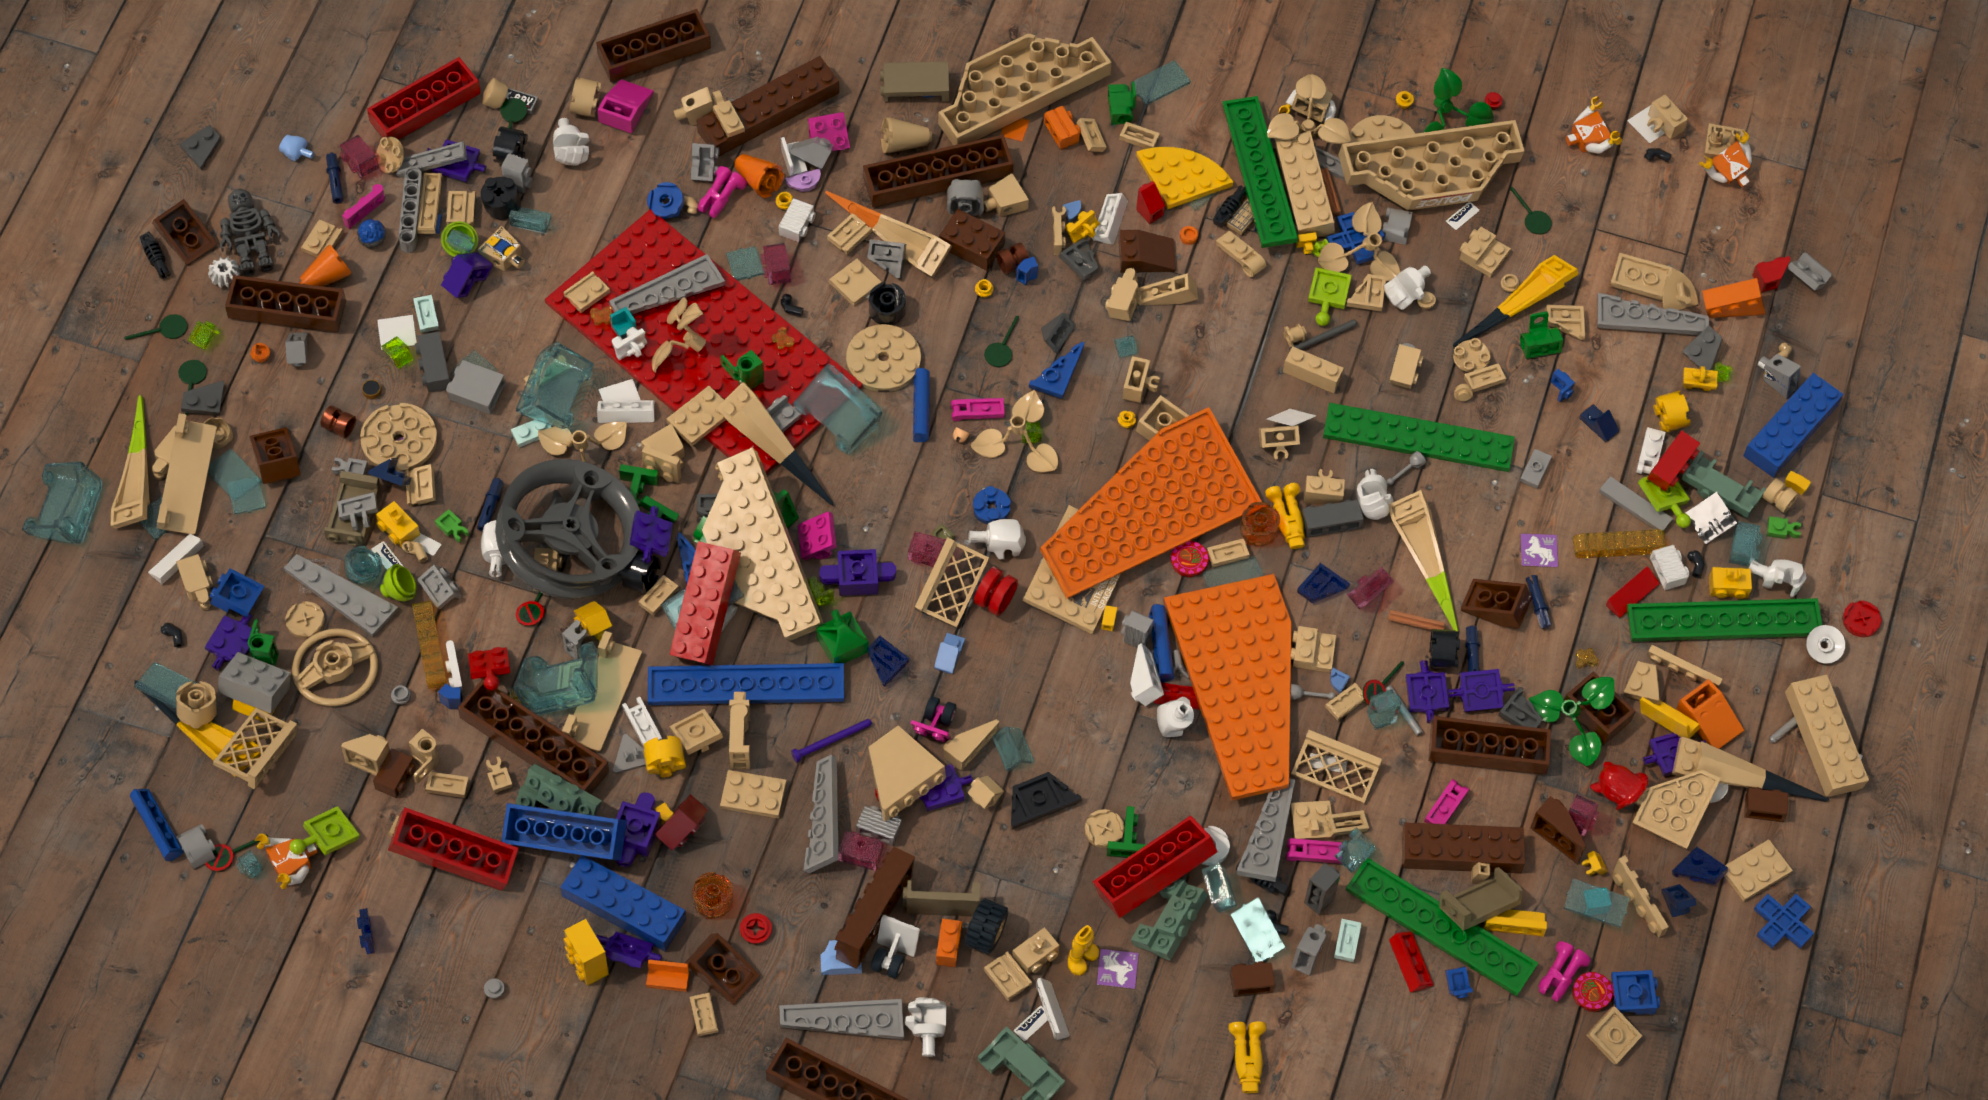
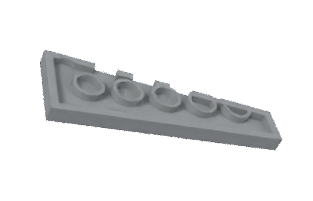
[609,254,725,314]
[1597,293,1709,335]
[284,554,398,637]
[804,754,839,874]
[1236,779,1295,882]
[779,999,904,1040]

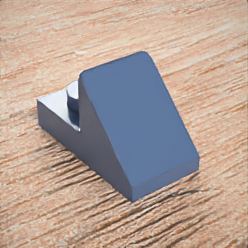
[934,633,965,674]

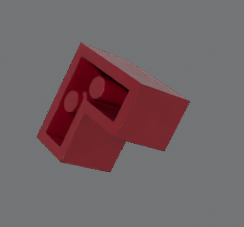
[655,794,708,851]

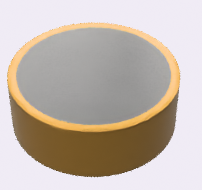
[362,380,381,399]

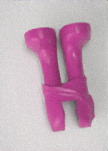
[698,166,747,218]
[1538,941,1591,1002]

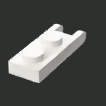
[445,640,464,695]
[622,697,662,747]

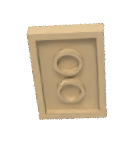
[1610,253,1673,301]
[666,386,726,446]
[720,770,786,819]
[1720,840,1793,902]

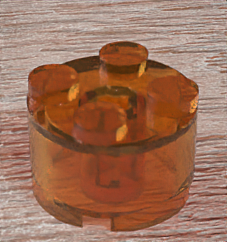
[1240,502,1280,546]
[692,872,733,919]

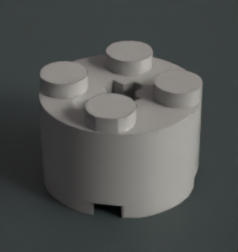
[947,179,984,217]

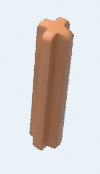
[1320,168,1341,216]
[1388,610,1445,630]

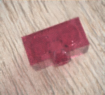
[340,135,380,178]
[760,243,791,285]
[908,531,946,568]
[1347,567,1394,609]
[1568,794,1600,836]
[838,831,883,871]

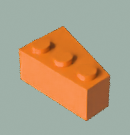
[1702,278,1766,318]

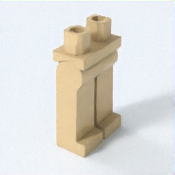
[729,692,750,770]

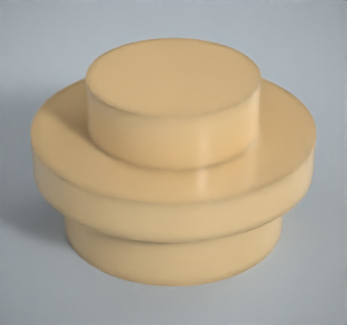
[1500,274,1519,292]
[1417,291,1436,309]
[1454,384,1473,401]

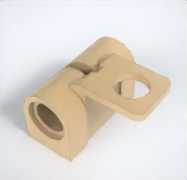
[409,729,440,783]

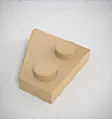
[1346,274,1386,311]
[1546,305,1585,340]
[1624,661,1661,705]

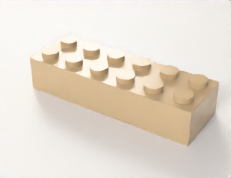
[1275,131,1335,237]
[1785,675,1869,797]

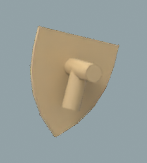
[1662,268,1698,310]

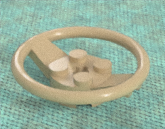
[292,628,378,706]

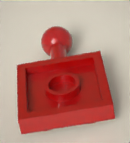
[468,647,510,691]

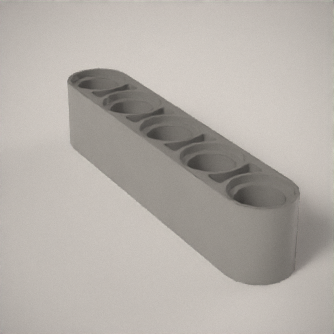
[398,167,423,253]

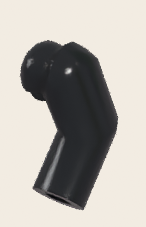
[1644,148,1672,163]
[781,294,804,317]
[1687,550,1705,578]
[160,622,184,648]
[1264,910,1289,936]

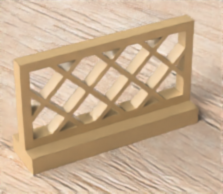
[914,537,989,628]
[213,708,297,789]
[1291,730,1382,804]

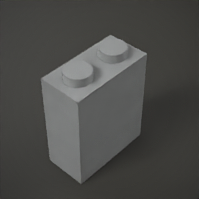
[446,360,506,415]

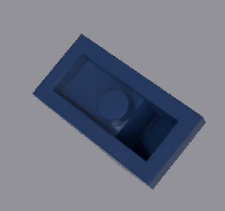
[1579,404,1619,443]
[368,457,411,486]
[1661,884,1696,917]

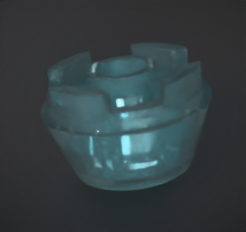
[344,546,382,584]

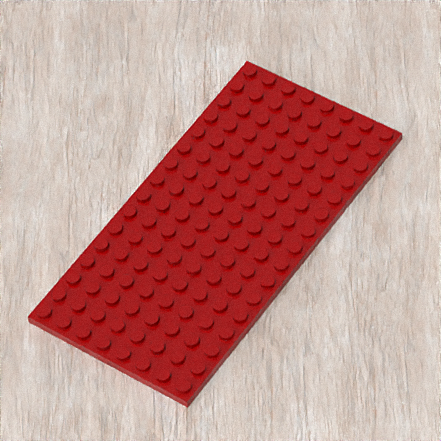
[545,209,863,474]

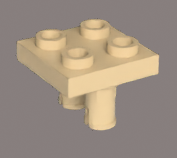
[1704,123,1745,158]

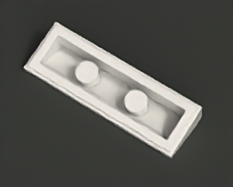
[1092,193,1128,245]
[597,400,655,423]
[148,534,204,585]
[1036,978,1070,1041]

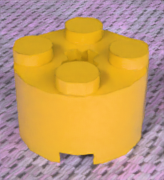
[1653,390,1691,432]
[643,736,686,778]

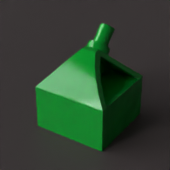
[816,609,869,664]

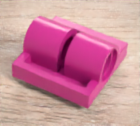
[807,112,850,151]
[798,511,837,561]

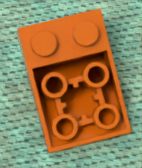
[1676,679,1744,749]

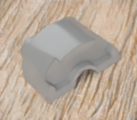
[691,143,719,181]
[1382,207,1413,245]
[176,824,216,869]

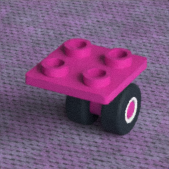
[910,696,957,743]

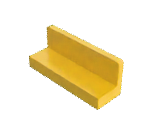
[1640,697,1700,739]
[1484,909,1547,937]

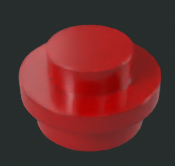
[1484,92,1503,110]

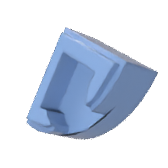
[1063,200,1081,222]
[1330,668,1350,694]

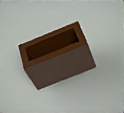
[373,748,416,798]
[1744,787,1788,822]
[1230,961,1275,997]

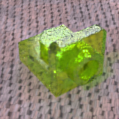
[187,320,220,350]
[381,336,413,368]
[1021,421,1042,444]
[808,576,834,606]

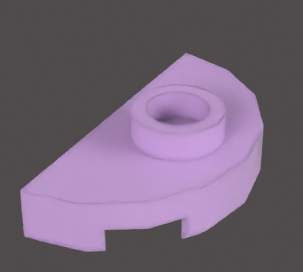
[785,168,821,192]

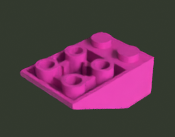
[598,79,654,134]

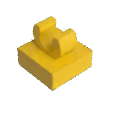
[1296,232,1317,255]
[1582,851,1608,876]

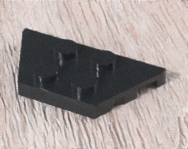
[1011,772,1082,829]

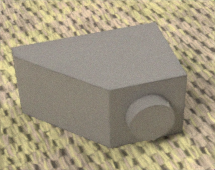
[789,137,833,169]
[285,332,308,366]

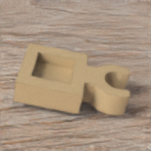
[486,756,513,793]

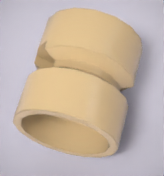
[1762,478,1799,513]

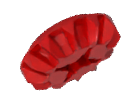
[740,913,772,945]

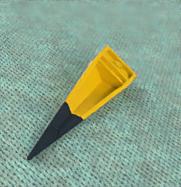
[1453,255,1578,349]
[134,680,261,777]

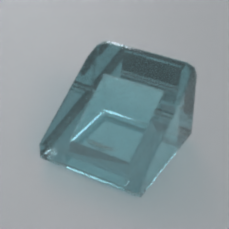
[1114,335,1137,358]

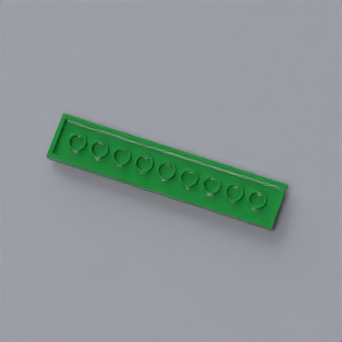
[1222,96,1298,248]
[1323,402,1515,472]
[1627,598,1822,642]
[1345,857,1538,997]

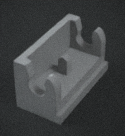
[562,620,589,662]

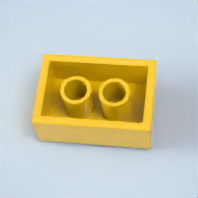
[563,919,609,986]

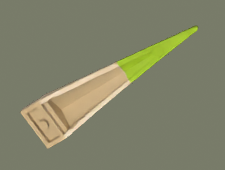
[110,395,150,529]
[1389,490,1459,631]

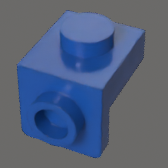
[1551,369,1575,402]
[1445,966,1473,998]

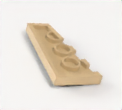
[1612,855,1669,938]

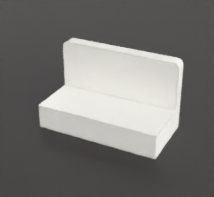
[781,137,808,177]

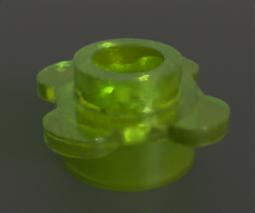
[1714,362,1733,381]

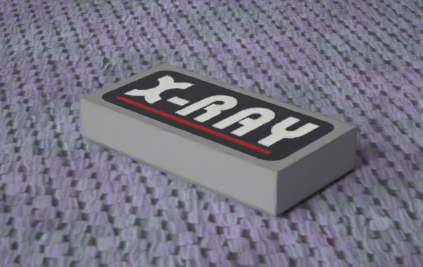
[503,88,539,114]

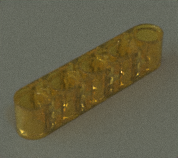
[1572,529,1667,558]
[412,600,447,689]

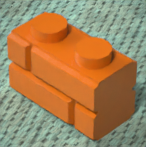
[1044,106,1081,150]
[936,919,962,967]

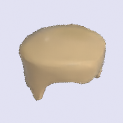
[483,78,508,110]
[203,418,233,449]

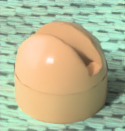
[953,427,970,443]

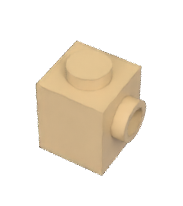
[968,776,1004,809]

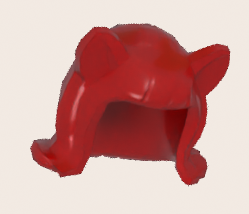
[1590,762,1648,811]

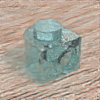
[235,850,263,878]

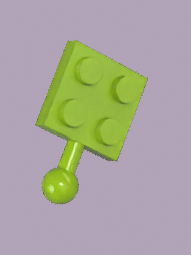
[1308,267,1352,326]
[1638,477,1691,528]
[289,806,360,855]

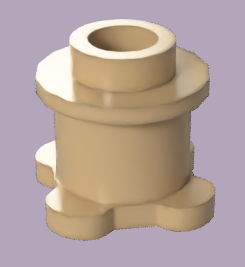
[1283,324,1307,347]

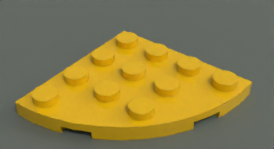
[1136,147,1233,210]

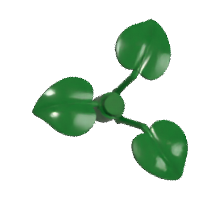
[1423,68,1494,133]
[1528,677,1615,766]

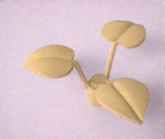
[1267,74,1350,144]
[1318,202,1400,281]
[652,297,706,373]
[971,390,1058,473]
[538,422,627,462]

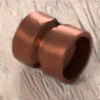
[996,242,1029,274]
[320,405,356,438]

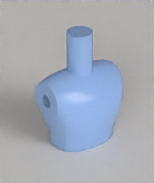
[279,135,315,161]

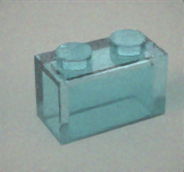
[1729,521,1763,567]
[1367,689,1401,730]
[1201,862,1237,913]

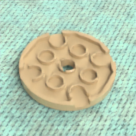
[1349,115,1415,143]
[846,324,921,392]
[360,403,437,472]

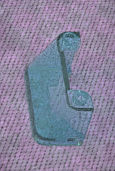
[516,341,594,429]
[793,364,882,455]
[22,462,102,544]
[513,642,598,715]

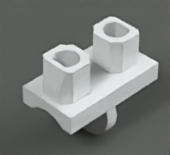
[612,327,647,360]

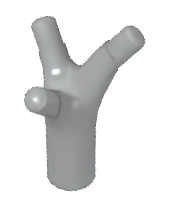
[1172,650,1189,678]

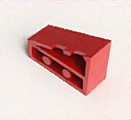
[1647,430,1700,491]

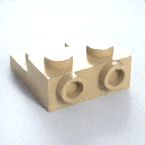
[1459,227,1511,278]
[1290,626,1336,673]

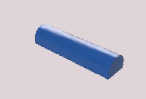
[913,368,930,442]
[1149,604,1174,682]
[130,789,184,861]

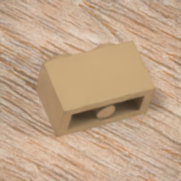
[1389,344,1423,389]

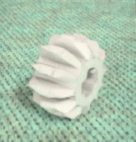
[208,256,240,288]

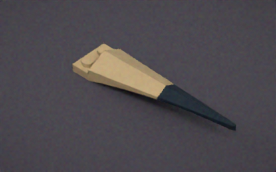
[716,382,833,505]
[1672,736,1829,802]

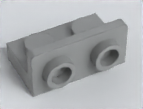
[1787,252,1833,290]
[767,395,801,432]
[417,565,462,609]

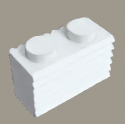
[779,198,816,242]
[1650,545,1689,590]

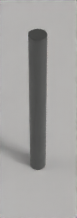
[1289,319,1357,351]

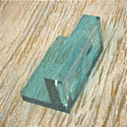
[509,207,551,234]
[992,726,1034,771]

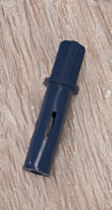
[326,152,343,204]
[477,478,503,532]
[1526,575,1551,629]
[1465,625,1480,672]

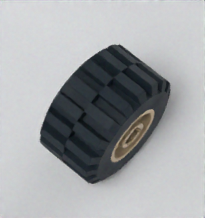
[965,898,1008,954]

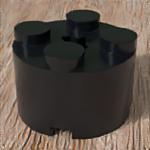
[493,126,528,164]
[481,177,521,220]
[869,283,906,325]
[619,551,661,594]
[1429,629,1460,669]

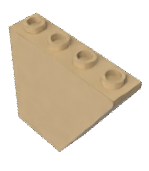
[868,726,946,822]

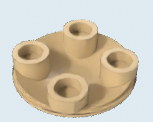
[373,137,404,174]
[1453,338,1491,373]

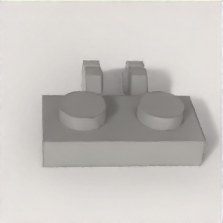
[337,492,378,531]

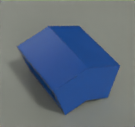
[1016,257,1038,285]
[438,683,463,709]

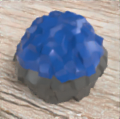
[357,219,386,248]

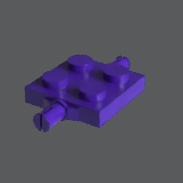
[427,139,487,182]
[629,506,673,563]
[205,613,253,670]
[1405,660,1449,724]
[1448,669,1515,712]
[1643,733,1706,776]
[919,764,973,811]
[596,931,662,968]

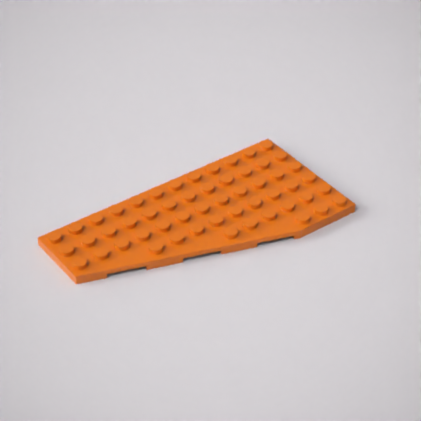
[1040,407,1264,599]
[1163,574,1291,801]

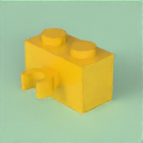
[376,501,420,548]
[1709,567,1752,599]
[574,601,612,642]

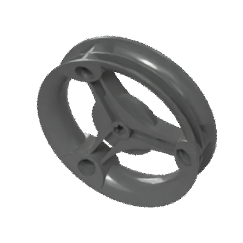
[495,459,640,599]

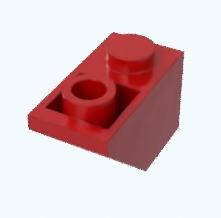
[1136,181,1165,225]
[1752,256,1791,293]

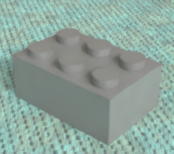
[218,652,291,713]

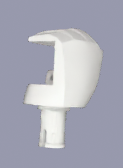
[553,118,590,166]
[1384,266,1431,310]
[1357,469,1394,520]
[968,519,1026,560]
[481,520,506,577]
[1749,560,1806,598]
[1157,697,1194,737]
[905,997,947,1057]

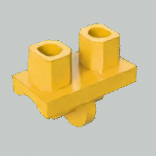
[1065,210,1100,244]
[1683,366,1718,391]

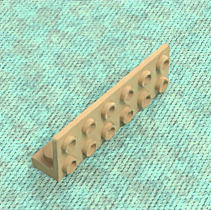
[157,413,216,535]
[562,631,642,752]

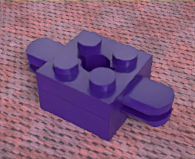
[819,549,896,596]
[616,792,662,868]

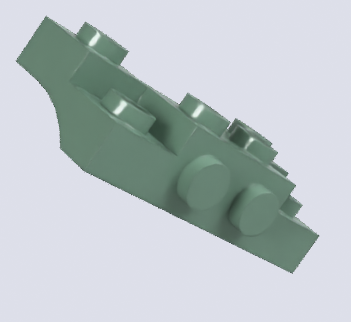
[1682,451,1766,518]
[515,764,602,816]
[1131,878,1208,961]
[977,1026,1065,1100]

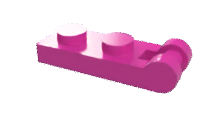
[342,184,385,229]
[951,398,1005,421]
[1424,779,1470,824]
[1286,838,1343,864]

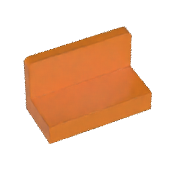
[646,960,689,992]

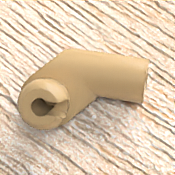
[684,196,698,214]
[1778,343,1792,358]
[402,541,428,563]

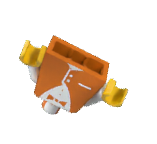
[1565,96,1622,154]
[1699,130,1752,187]
[255,834,318,889]

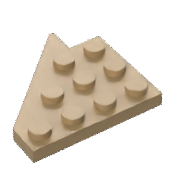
[1632,770,1721,850]

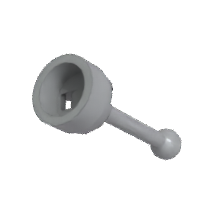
[1386,451,1426,486]
[1290,684,1336,700]

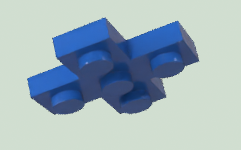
[1327,212,1385,265]
[1754,894,1814,949]

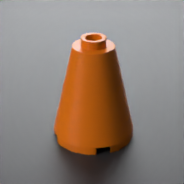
[734,154,784,198]
[299,244,352,287]

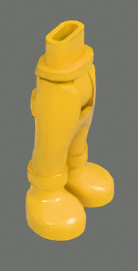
[1265,483,1305,549]
[1067,925,1100,976]
[1229,1021,1267,1093]

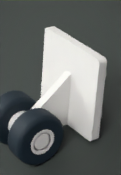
[870,915,920,979]

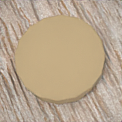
[285,601,325,639]
[1085,809,1124,848]

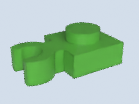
[435,509,469,543]
[1767,516,1801,539]

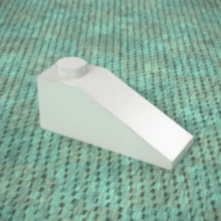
[1130,643,1164,706]

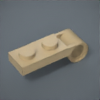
[1216,231,1266,277]

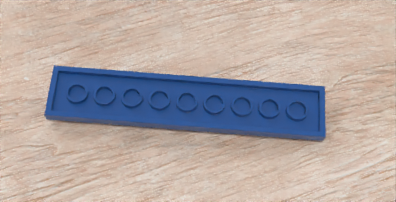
[648,663,844,705]

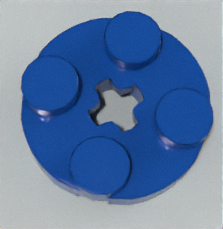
[647,182,684,219]
[973,486,1011,524]

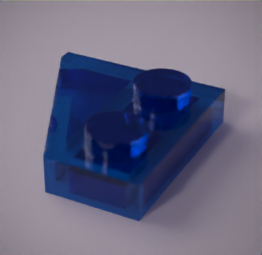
[1297,563,1350,603]
[867,636,909,687]
[1672,847,1728,884]
[357,908,375,954]

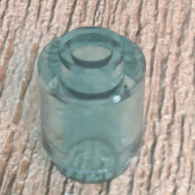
[446,229,475,254]

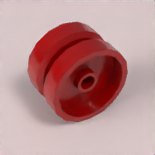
[974,567,1018,617]

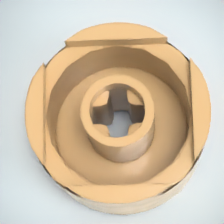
[569,77,602,118]
[176,681,217,729]

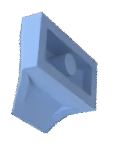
[820,940,862,975]

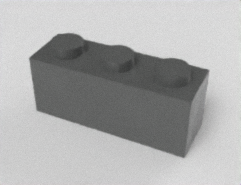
[415,331,450,392]
[1302,500,1364,538]
[1304,863,1340,915]

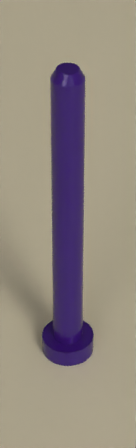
[791,719,872,763]

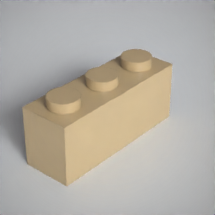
[1283,346,1344,393]

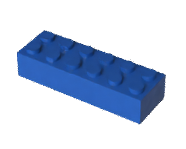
[1743,373,1843,478]
[501,803,627,860]
[561,855,686,952]

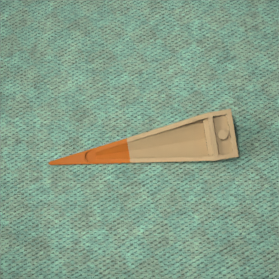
[825,191,952,277]

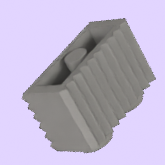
[501,153,533,193]
[1121,610,1154,648]
[856,806,902,846]

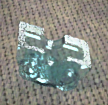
[1335,827,1375,873]

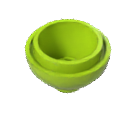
[441,221,478,257]
[380,564,416,602]

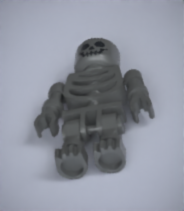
[220,189,280,276]

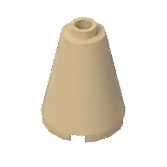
[881,117,932,153]

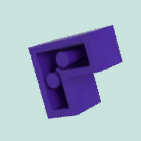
[441,252,493,298]

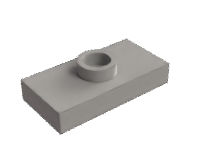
[1520,449,1552,489]

